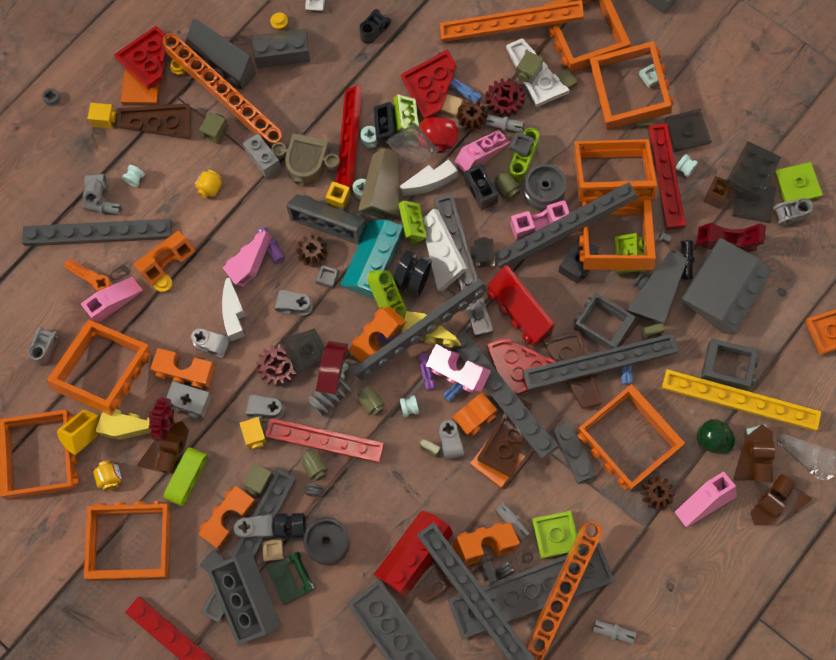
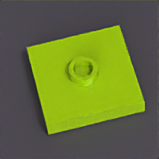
[774,162,823,202]
[532,511,581,559]

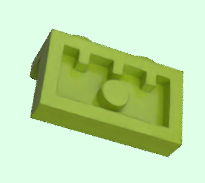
[393,95,419,139]
[398,200,427,244]
[615,233,644,274]

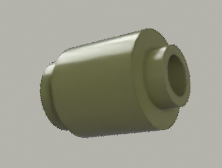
[495,172,521,200]
[357,386,385,416]
[301,450,328,481]

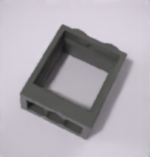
[574,293,635,350]
[701,338,759,391]

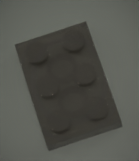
[725,141,781,200]

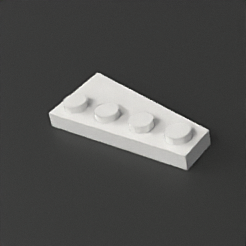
[506,38,570,107]
[423,209,468,292]

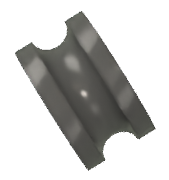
[42,88,60,106]
[633,272,650,290]
[304,483,323,497]
[495,561,515,580]

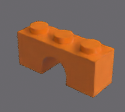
[133,230,195,286]
[349,306,407,363]
[150,348,216,390]
[198,485,257,551]
[451,522,520,566]

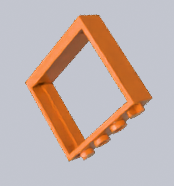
[544,0,631,72]
[589,41,674,130]
[574,139,657,201]
[578,199,656,270]
[47,319,151,416]
[577,384,685,492]
[0,409,79,500]
[84,501,171,581]

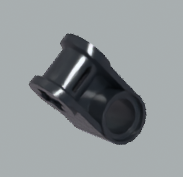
[360,9,391,44]

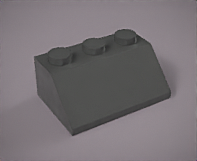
[253,29,310,68]

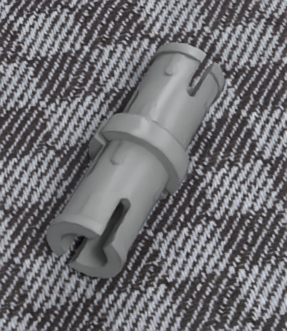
[486,115,524,133]
[83,199,122,215]
[495,502,530,542]
[593,619,636,645]

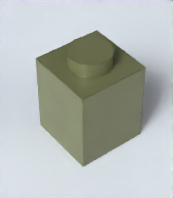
[516,50,543,84]
[199,112,228,144]
[243,463,274,497]

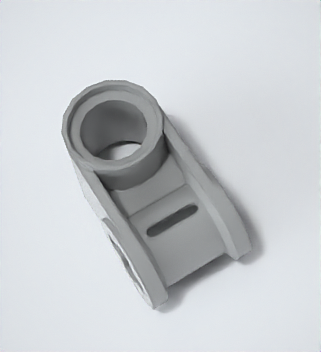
[773,198,813,226]
[274,290,313,316]
[28,327,60,366]
[191,328,230,358]
[246,395,285,420]
[439,420,464,460]
[234,515,274,538]

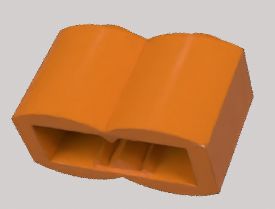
[452,392,497,437]

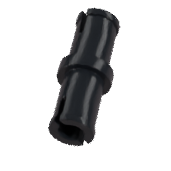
[681,240,695,280]

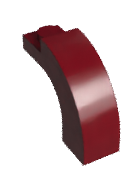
[696,223,766,252]
[316,341,350,394]

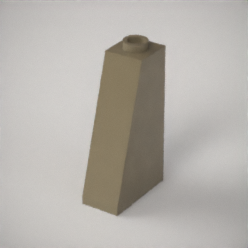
[359,149,399,220]

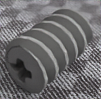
[308,378,352,417]

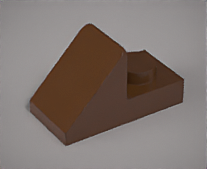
[704,176,732,209]

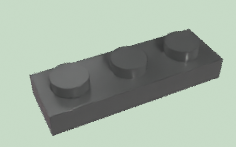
[552,422,596,484]

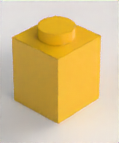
[87,103,117,129]
[325,181,351,209]
[240,417,268,450]

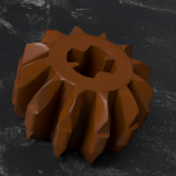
[456,100,487,132]
[296,235,329,267]
[640,476,675,511]

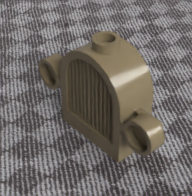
[271,133,340,186]

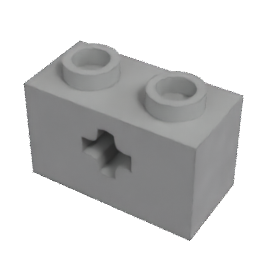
[243,133,281,179]
[166,381,212,419]

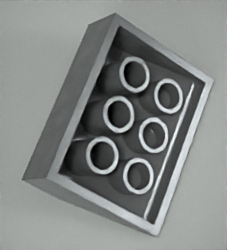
[681,238,773,334]

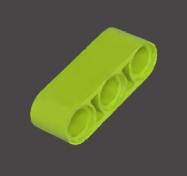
[509,128,539,182]
[367,270,406,319]
[163,447,208,507]

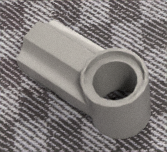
[83,174,107,205]

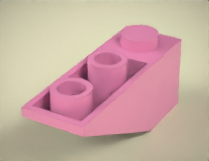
[455,130,511,172]
[223,230,272,287]
[81,277,143,324]
[675,472,737,528]

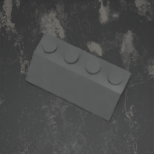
[185,19,256,89]
[286,194,367,245]
[207,550,281,645]

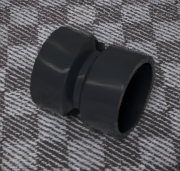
[275,513,306,540]

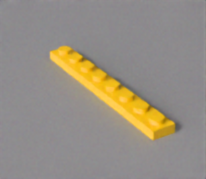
[661,369,821,432]

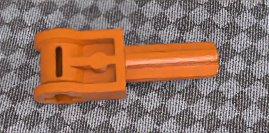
[64,259,113,291]

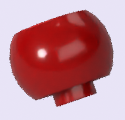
[418,118,458,153]

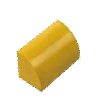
[57,409,99,455]

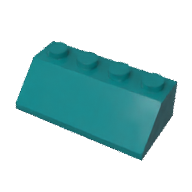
[340,219,404,299]

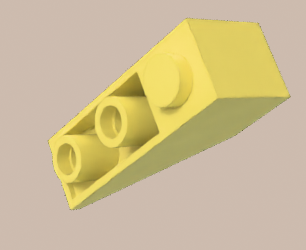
[401,311,461,348]
[96,409,151,440]

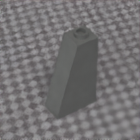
[627,251,688,324]

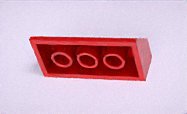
[487,265,555,348]
[373,510,453,598]

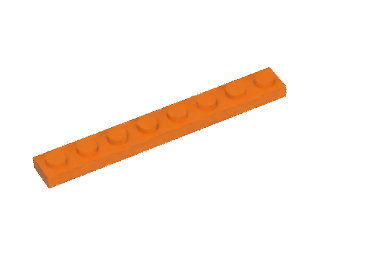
[440,0,584,42]

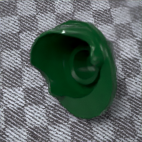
[697,419,735,454]

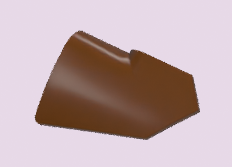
[137,421,189,474]
[733,424,775,482]
[750,474,812,525]

